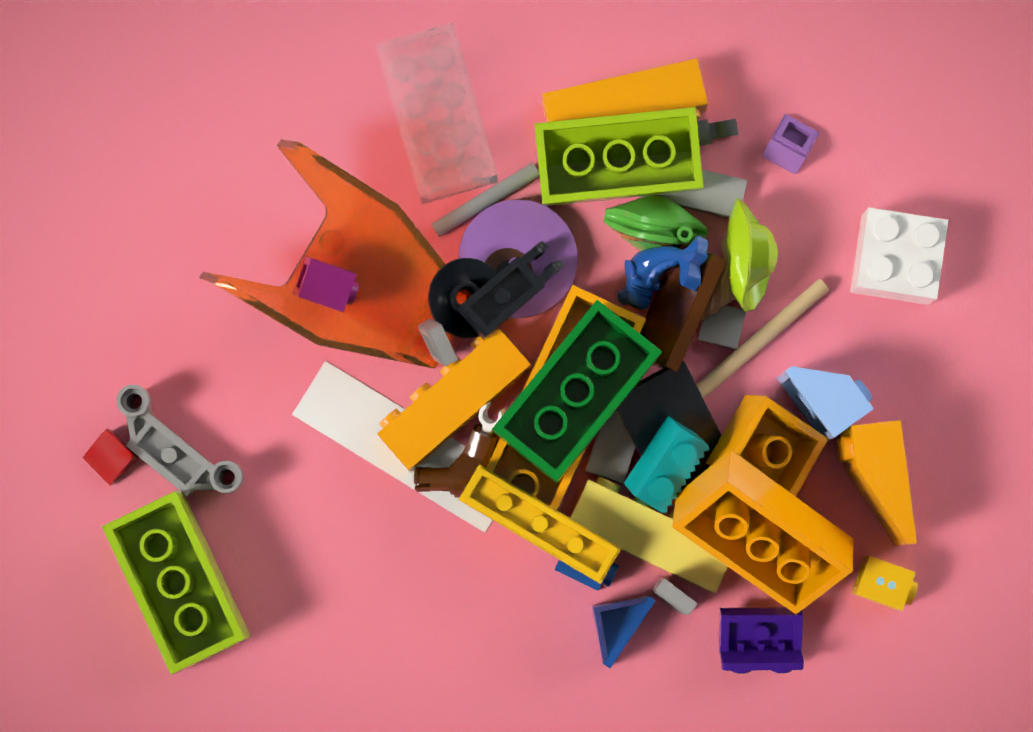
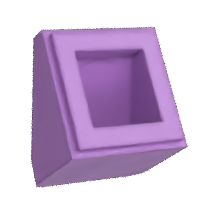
[763,114,820,174]

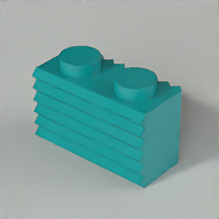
[624,416,709,513]

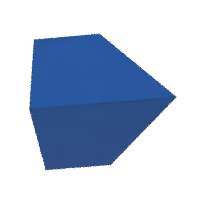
[592,596,656,668]

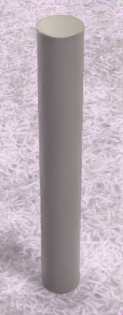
[431,162,540,237]

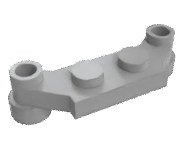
[117,385,244,497]

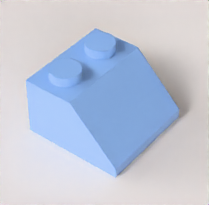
[776,366,874,441]

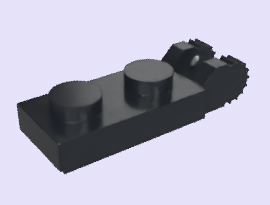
[457,240,564,340]

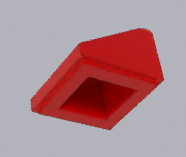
[82,428,139,486]

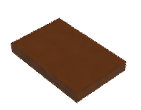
[640,253,726,372]

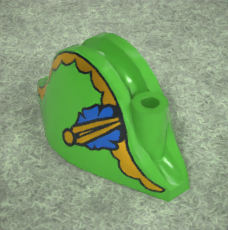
[603,195,708,251]

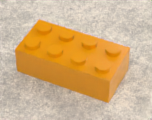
[672,449,853,614]

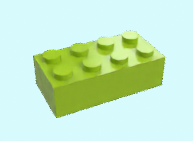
[102,491,251,675]

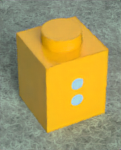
[851,556,918,611]

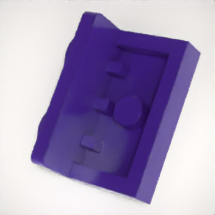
[719,607,804,674]

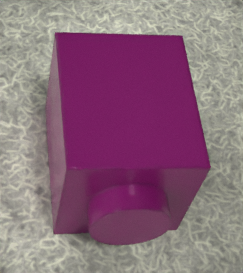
[293,256,359,312]

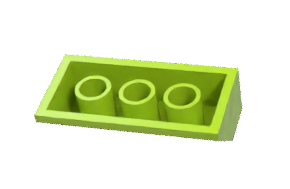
[534,107,704,206]

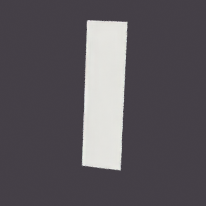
[292,361,493,533]

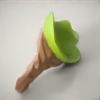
[700,198,778,321]

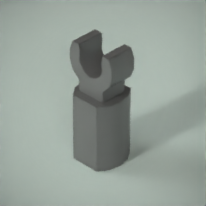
[697,119,739,146]

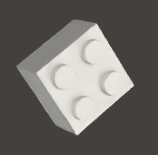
[850,207,949,305]

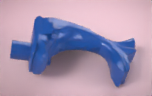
[617,236,708,310]

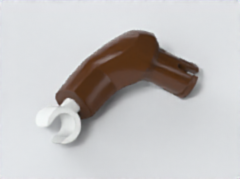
[414,402,506,498]

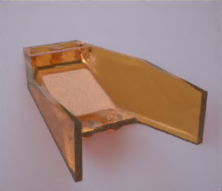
[199,139,467,369]

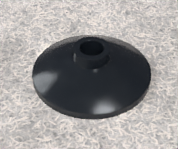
[428,258,497,338]

